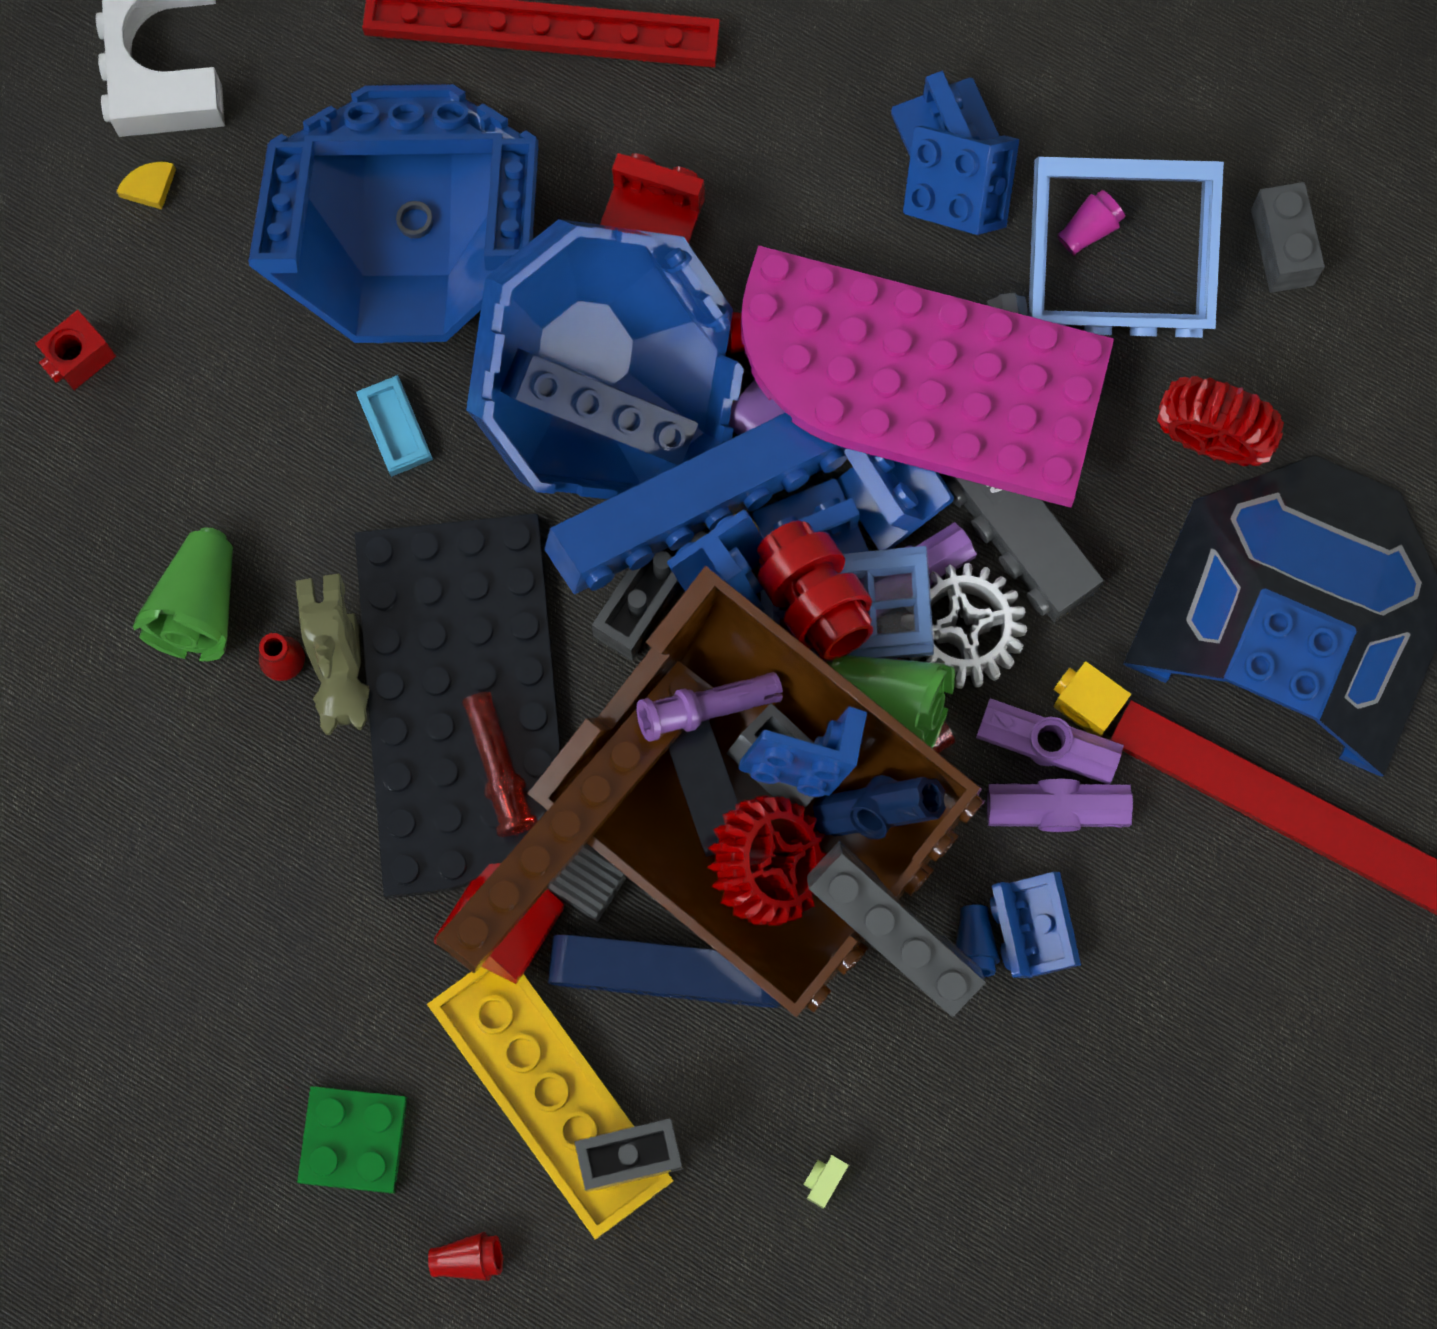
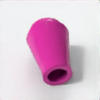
[1057,190,1125,256]

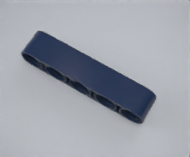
[548,935,781,1008]

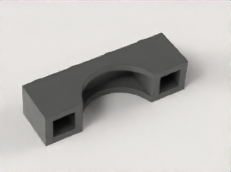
[807,841,986,1018]

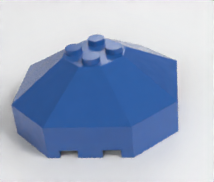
[466,219,744,499]

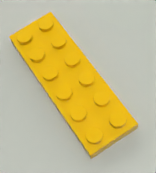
[427,967,674,1240]

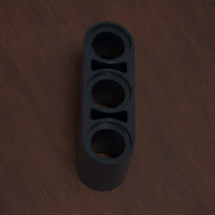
[668,720,738,858]

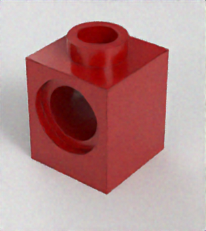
[35,310,116,390]

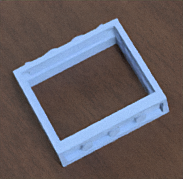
[1028,157,1224,338]

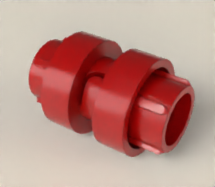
[757,521,873,660]

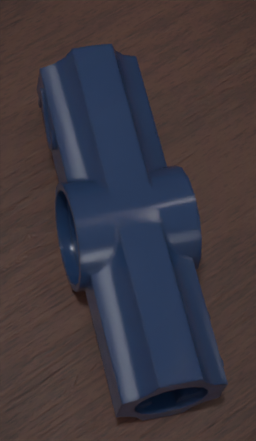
[813,775,946,839]

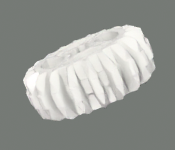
[901,563,1027,689]

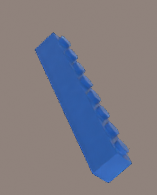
[544,412,847,595]

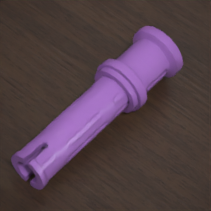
[636,672,783,741]

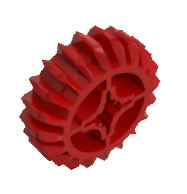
[1157,376,1284,467]
[707,795,828,926]

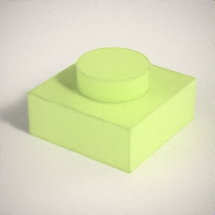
[804,1155,849,1209]

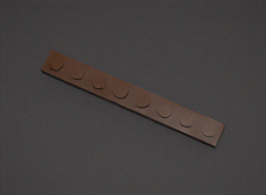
[436,661,713,974]

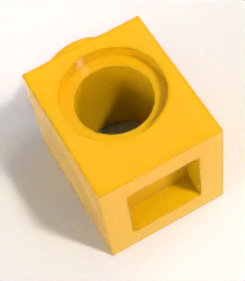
[1053,661,1131,737]

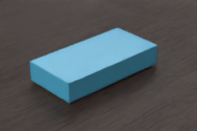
[356,375,433,477]

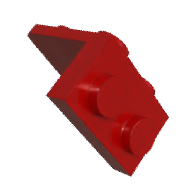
[600,153,705,244]

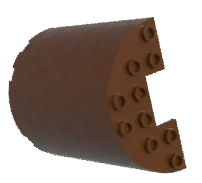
[528,566,984,1017]

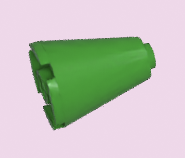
[133,527,233,662]
[826,655,955,748]

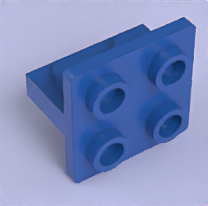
[891,71,999,156]
[837,448,954,550]
[753,479,869,554]
[667,510,765,611]

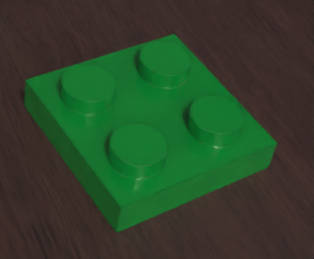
[297,1086,407,1194]

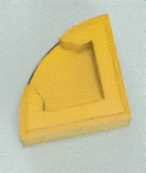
[116,162,176,210]

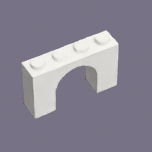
[96,0,225,137]

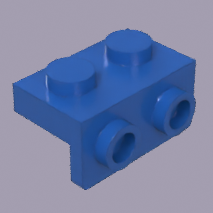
[990,872,1081,978]

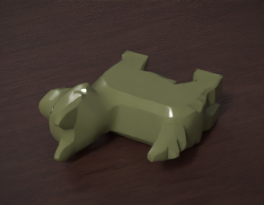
[295,574,370,735]

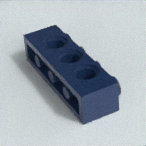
[500,348,698,465]

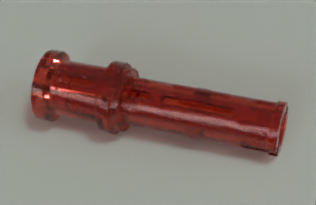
[462,692,538,837]

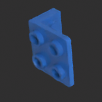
[903,125,1020,235]
[739,707,867,797]

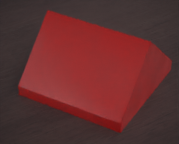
[434,863,564,984]

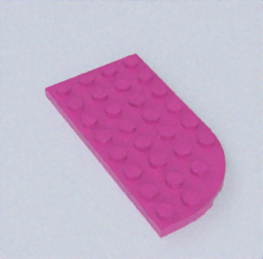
[741,245,1114,508]

